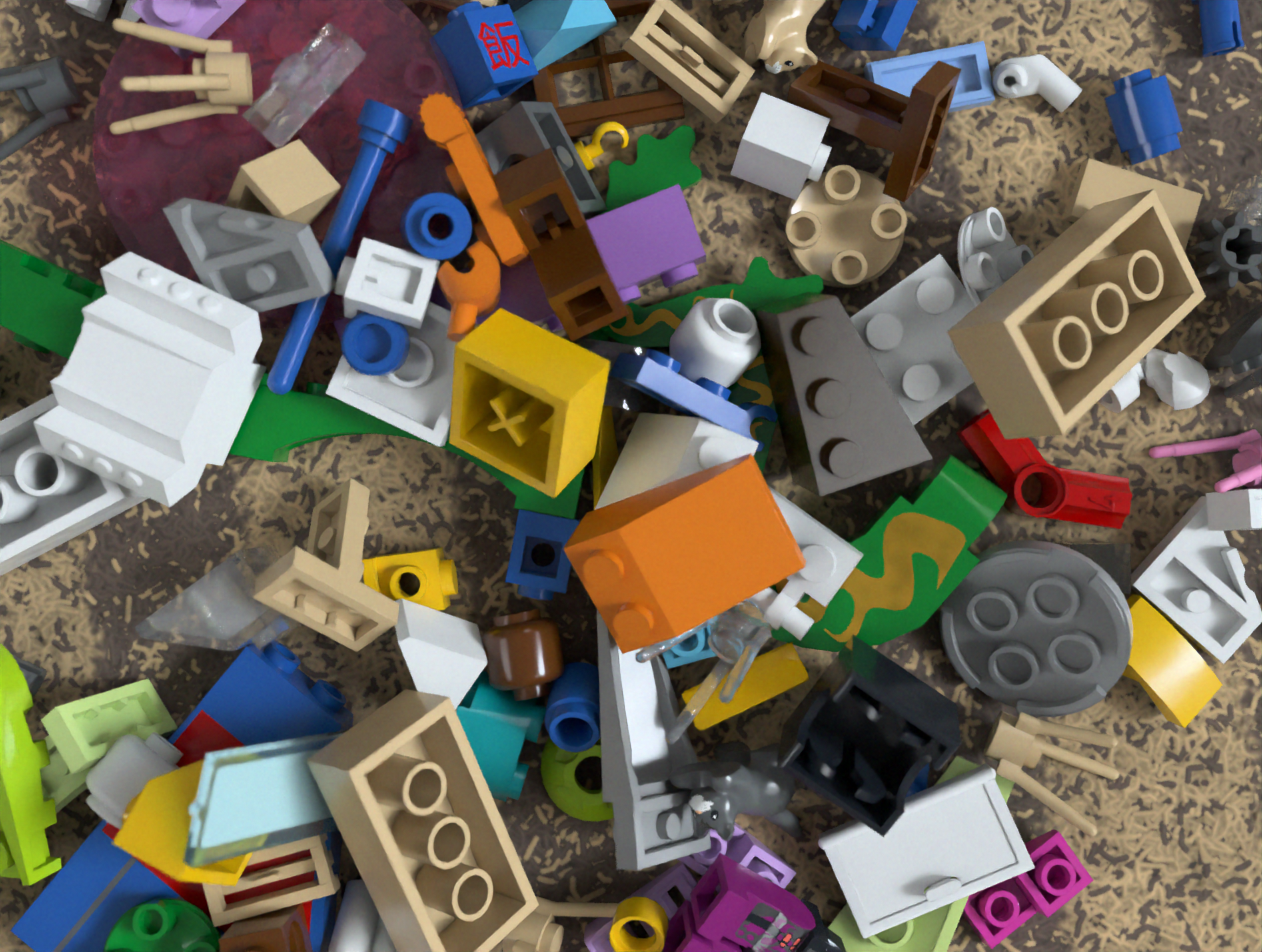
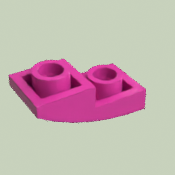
[962,829,1094,949]

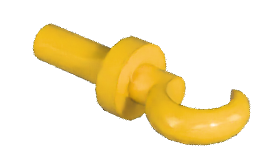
[574,121,629,171]

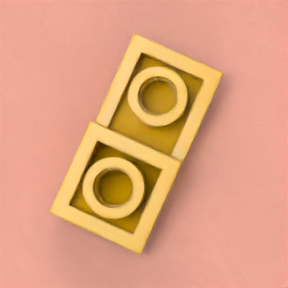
[1122,594,1222,728]

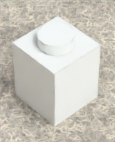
[730,92,832,201]

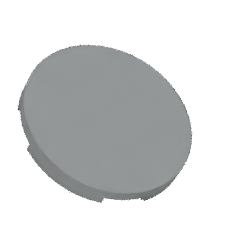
[940,540,1133,717]

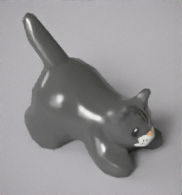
[669,742,803,841]

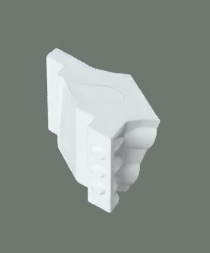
[33,251,267,507]

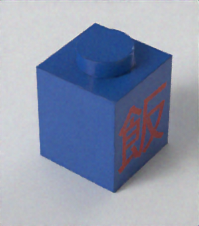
[429,1,539,109]

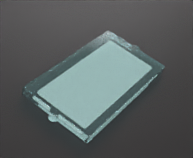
[183,729,349,868]

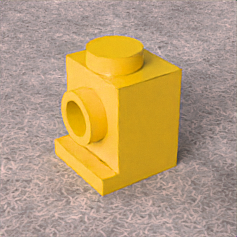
[362,547,458,611]

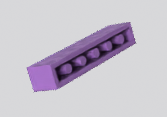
[333,184,706,340]

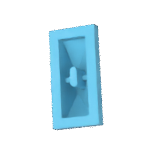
[513,0,617,71]

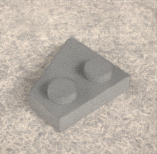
[163,197,336,313]

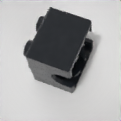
[777,635,962,837]

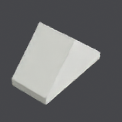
[395,598,488,709]

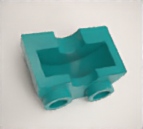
[456,671,546,802]

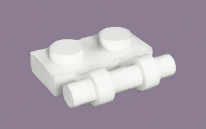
[746,485,864,641]

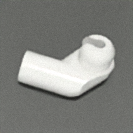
[992,54,1083,113]

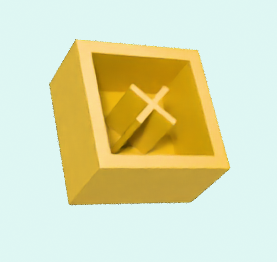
[449,308,610,498]

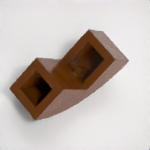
[493,147,629,342]

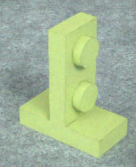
[40,678,178,813]

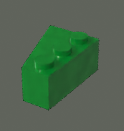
[0,239,107,360]

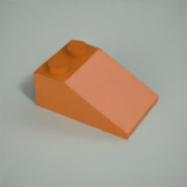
[563,453,806,654]

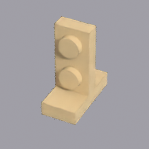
[253,478,399,652]

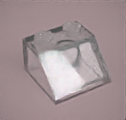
[134,544,302,652]

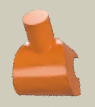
[436,241,501,342]

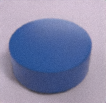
[341,312,410,376]

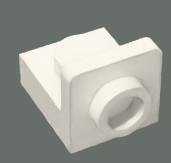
[335,237,440,329]

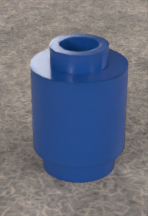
[1104,68,1183,165]
[399,193,472,260]
[545,662,601,752]

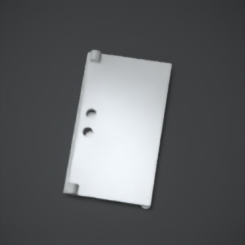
[818,764,1035,939]

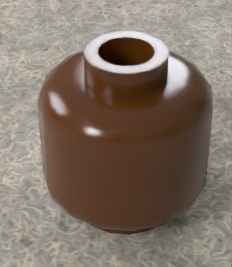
[481,608,566,701]

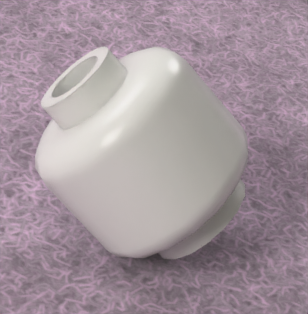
[669,298,761,388]
[86,732,183,829]

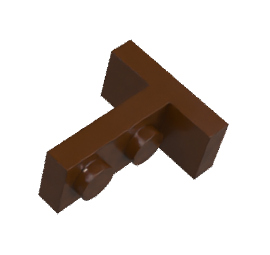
[787,60,961,203]

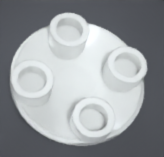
[957,207,1034,307]

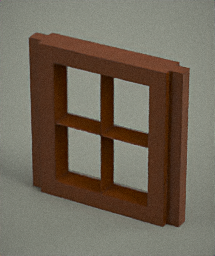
[530,0,685,139]

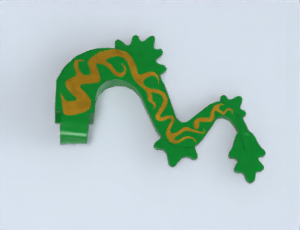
[588,125,1007,652]

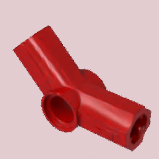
[956,408,1132,530]

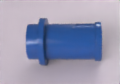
[1191,0,1245,57]

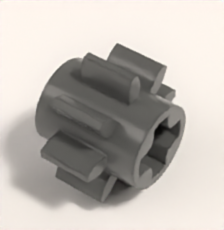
[1187,212,1262,291]

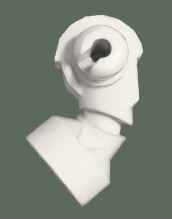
[1098,348,1211,413]

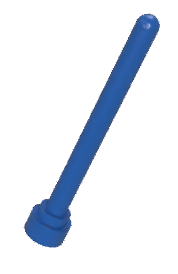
[267,99,414,395]

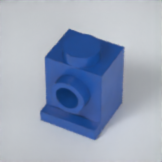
[505,509,581,600]

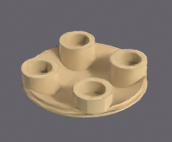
[785,165,907,288]

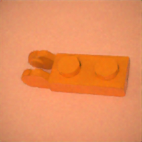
[418,92,531,269]

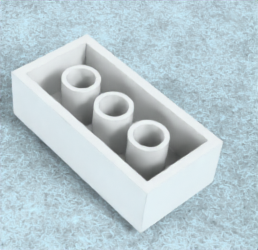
[0,393,148,576]

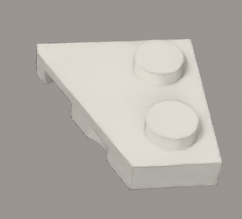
[1125,496,1262,664]

